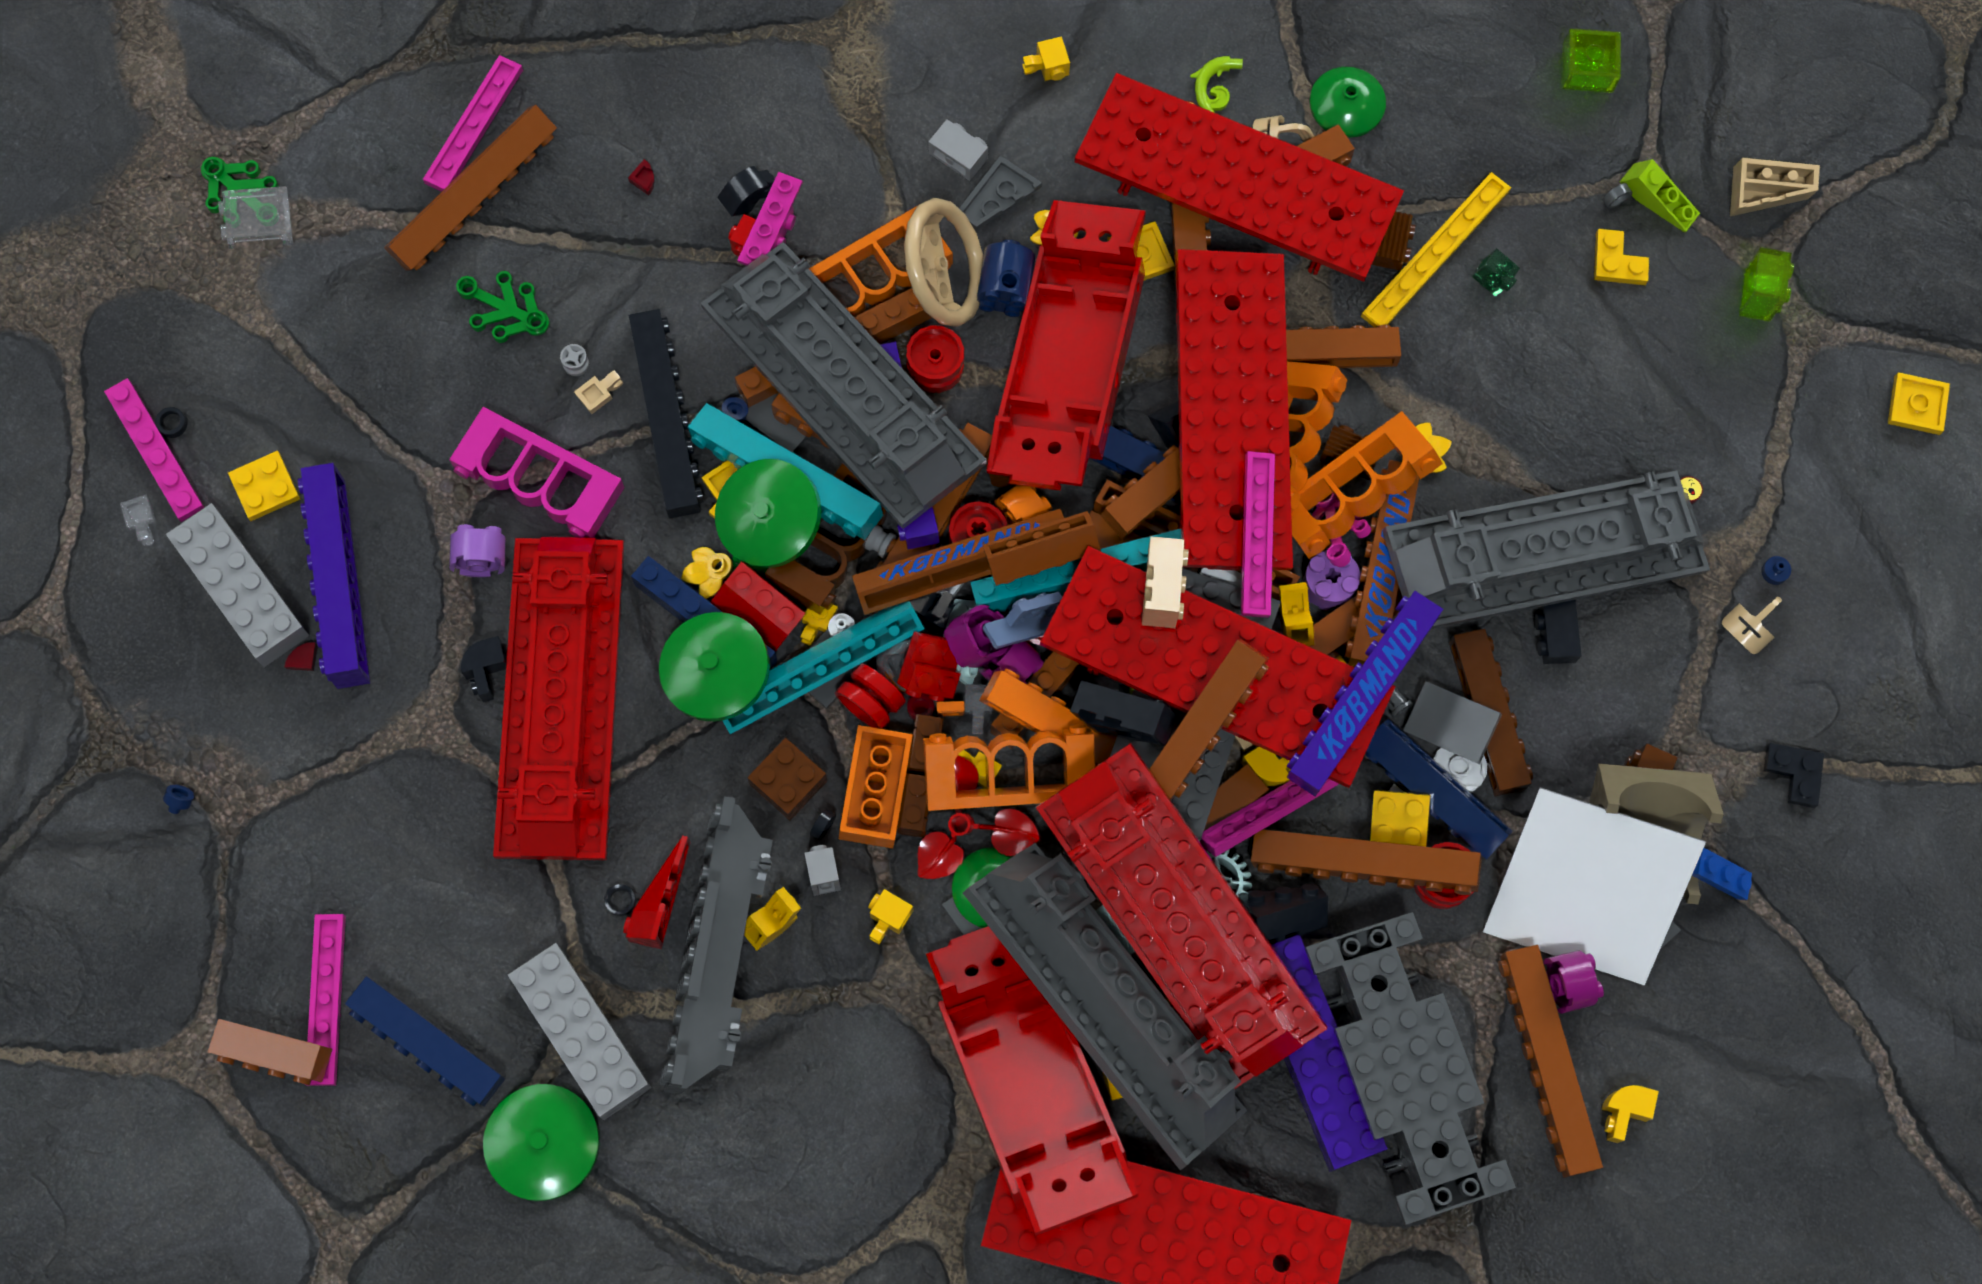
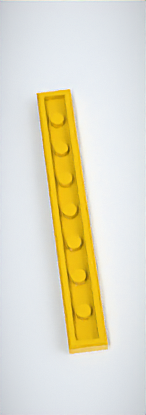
[1361,172,1511,328]

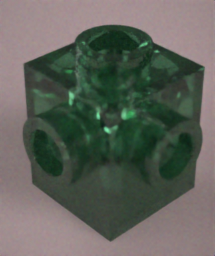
[1472,248,1520,296]

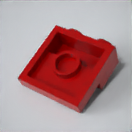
[897,632,961,702]

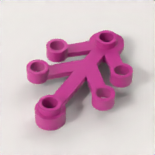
[1311,492,1371,567]

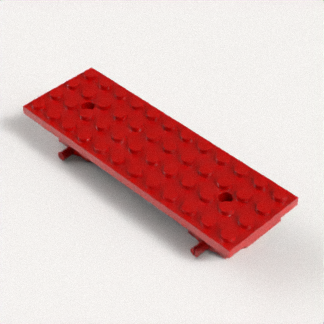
[1074,73,1404,282]
[1176,249,1293,570]
[493,537,624,861]
[1040,546,1396,788]
[1036,743,1327,1089]
[981,1161,1352,1284]

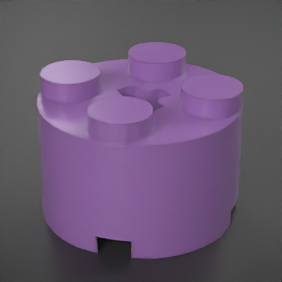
[449,524,506,577]
[1302,550,1360,611]

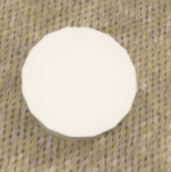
[1433,748,1487,793]

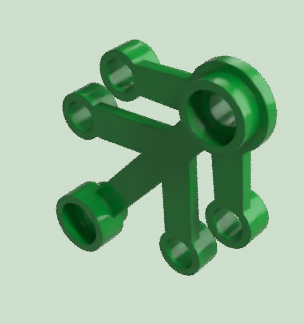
[201,157,280,229]
[456,271,550,343]

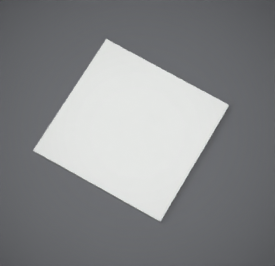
[1483,787,1706,985]

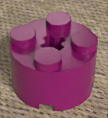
[944,605,1008,668]
[979,641,1044,684]
[1543,950,1604,1014]

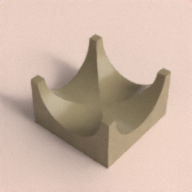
[1589,764,1724,904]

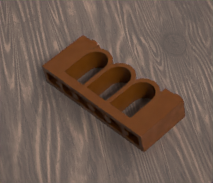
[765,463,887,615]

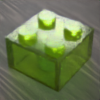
[1562,29,1621,93]
[1739,247,1794,322]

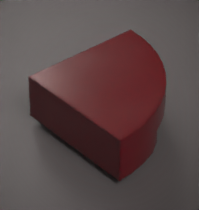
[628,159,655,196]
[284,642,318,671]

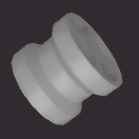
[560,344,589,376]
[865,525,897,559]

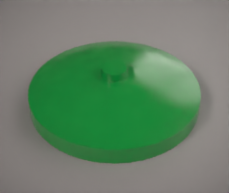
[715,459,821,568]
[659,612,770,722]
[483,1084,600,1201]

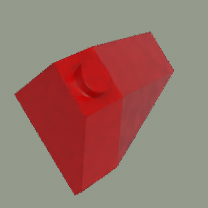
[623,836,691,950]

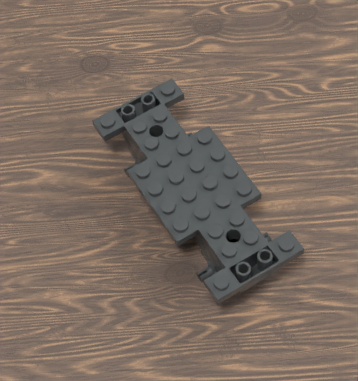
[659,796,773,1095]
[1305,912,1516,1225]

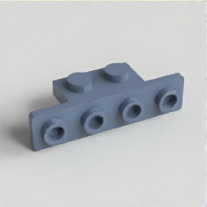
[983,592,1062,649]

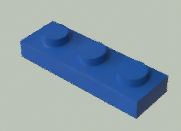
[1692,848,1752,900]

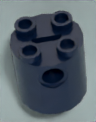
[977,240,1035,317]

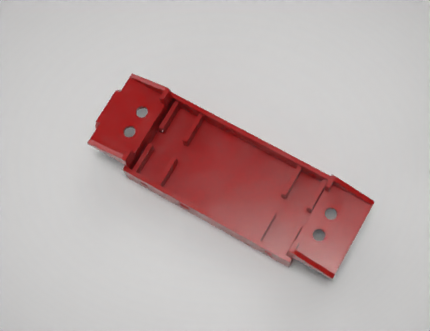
[987,200,1146,491]
[926,926,1139,1236]

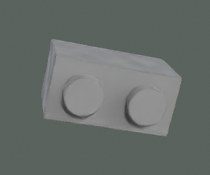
[928,119,988,181]
[805,845,841,896]

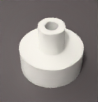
[828,613,855,637]

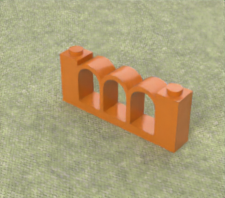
[809,206,953,317]
[1287,361,1347,516]
[1292,411,1443,560]
[923,724,1095,811]

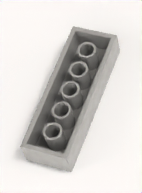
[166,503,309,667]
[508,943,652,1120]

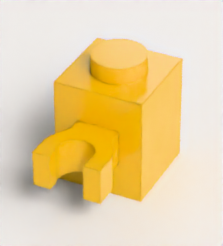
[1022,36,1070,81]
[868,889,914,945]

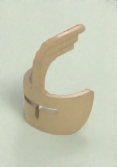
[1253,115,1315,142]
[1722,596,1782,654]

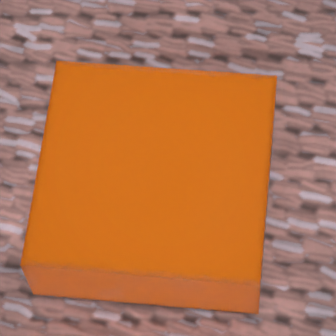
[937,701,965,717]

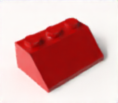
[710,562,807,652]

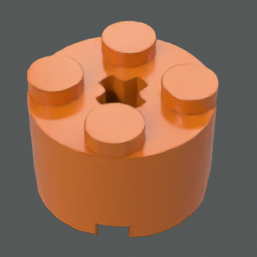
[995,485,1052,525]

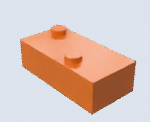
[838,725,913,849]

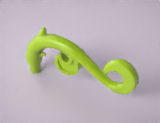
[1190,56,1243,113]

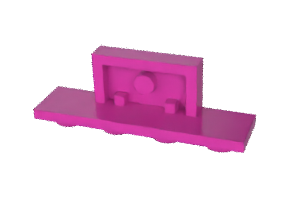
[737,172,803,266]

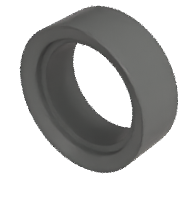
[1602,183,1633,209]

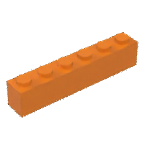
[979,669,1117,766]

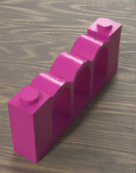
[449,407,624,538]

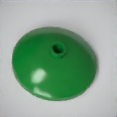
[1309,67,1386,138]
[952,847,1015,928]

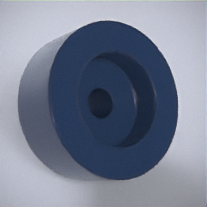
[721,397,748,423]
[1761,556,1791,585]
[163,785,194,814]

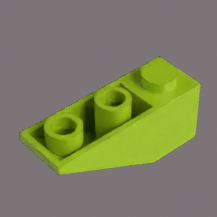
[1620,159,1700,232]

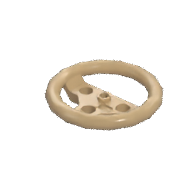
[904,198,983,327]

